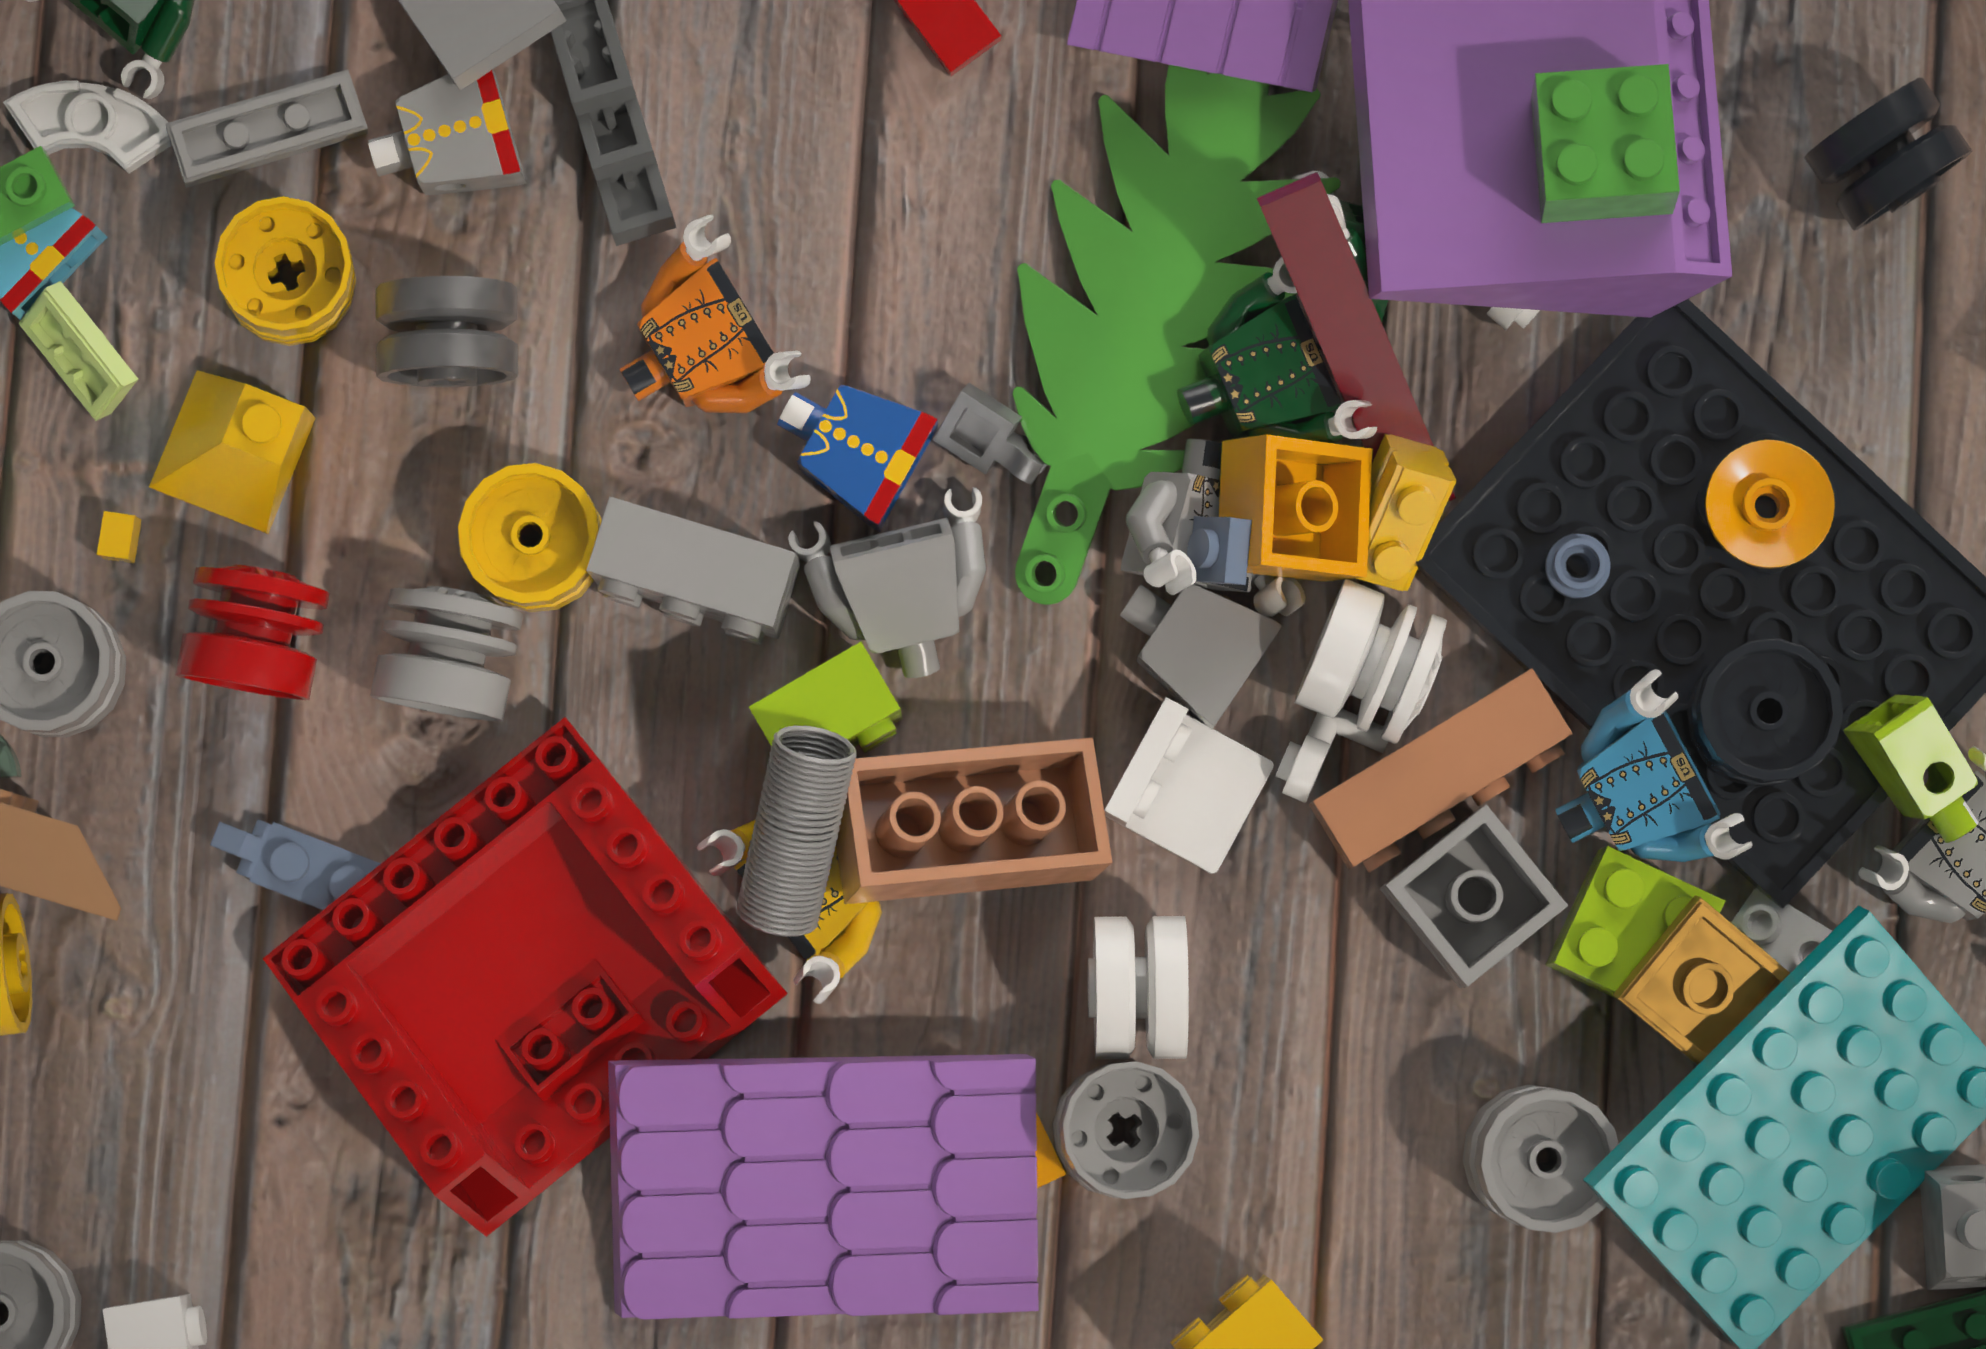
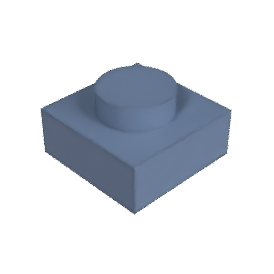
[1187,516,1252,585]

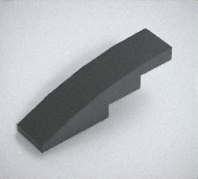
[551,0,677,246]

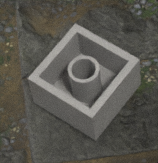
[1379,804,1568,989]

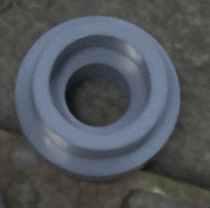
[1545,534,1610,598]

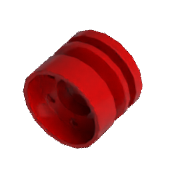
[175,564,330,700]

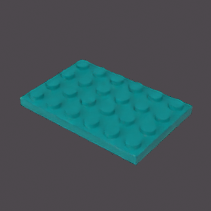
[1583,905,1986,1349]

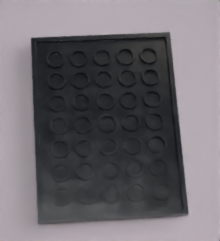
[1416,299,1986,909]

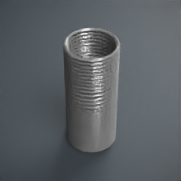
[736,726,857,936]

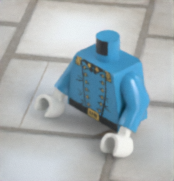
[1555,669,1752,862]

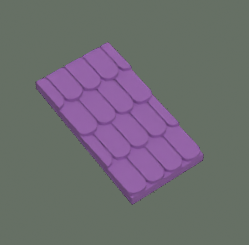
[608,1054,1039,1319]

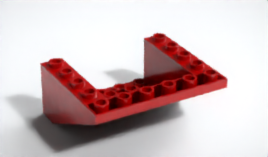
[262,717,788,1237]

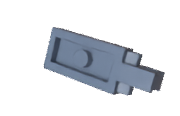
[210,819,381,910]

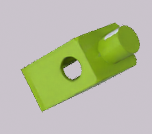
[1843,695,1979,843]

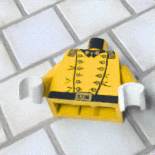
[697,820,882,1004]

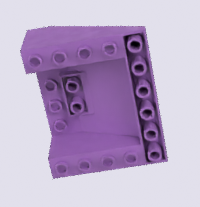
[1348,0,1732,318]

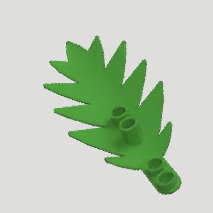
[1012,65,1341,605]

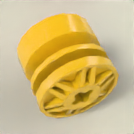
[214,196,357,346]

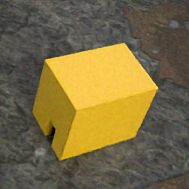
[96,511,142,564]

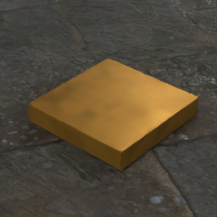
[1613,895,1790,1065]

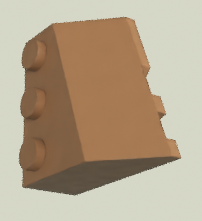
[0,789,121,921]

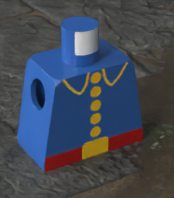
[777,385,938,532]

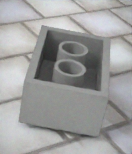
[586,496,801,645]

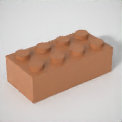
[836,738,1113,904]

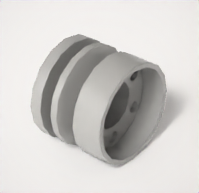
[370,586,523,722]
[1052,1061,1199,1199]

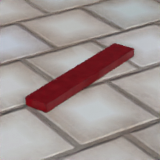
[1257,172,1456,502]

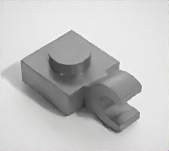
[933,383,1047,484]

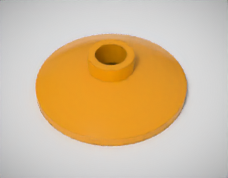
[1705,440,1835,568]

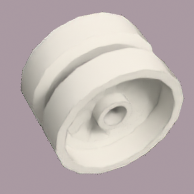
[1088,916,1189,1059]

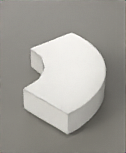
[3,81,172,174]

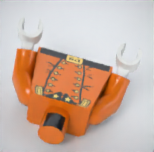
[619,215,811,413]

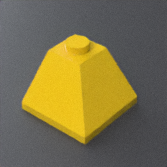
[149,370,316,534]

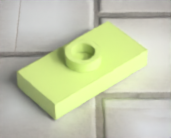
[19,281,138,421]

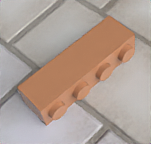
[1309,668,1573,873]

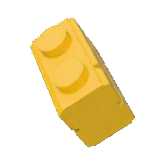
[1356,434,1456,592]

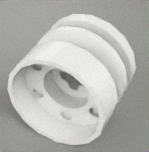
[1294,579,1447,744]

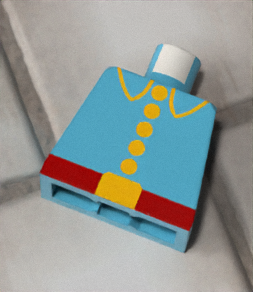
[0,208,107,320]

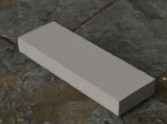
[165,70,368,188]

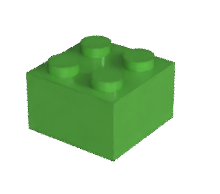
[1531,64,1680,223]

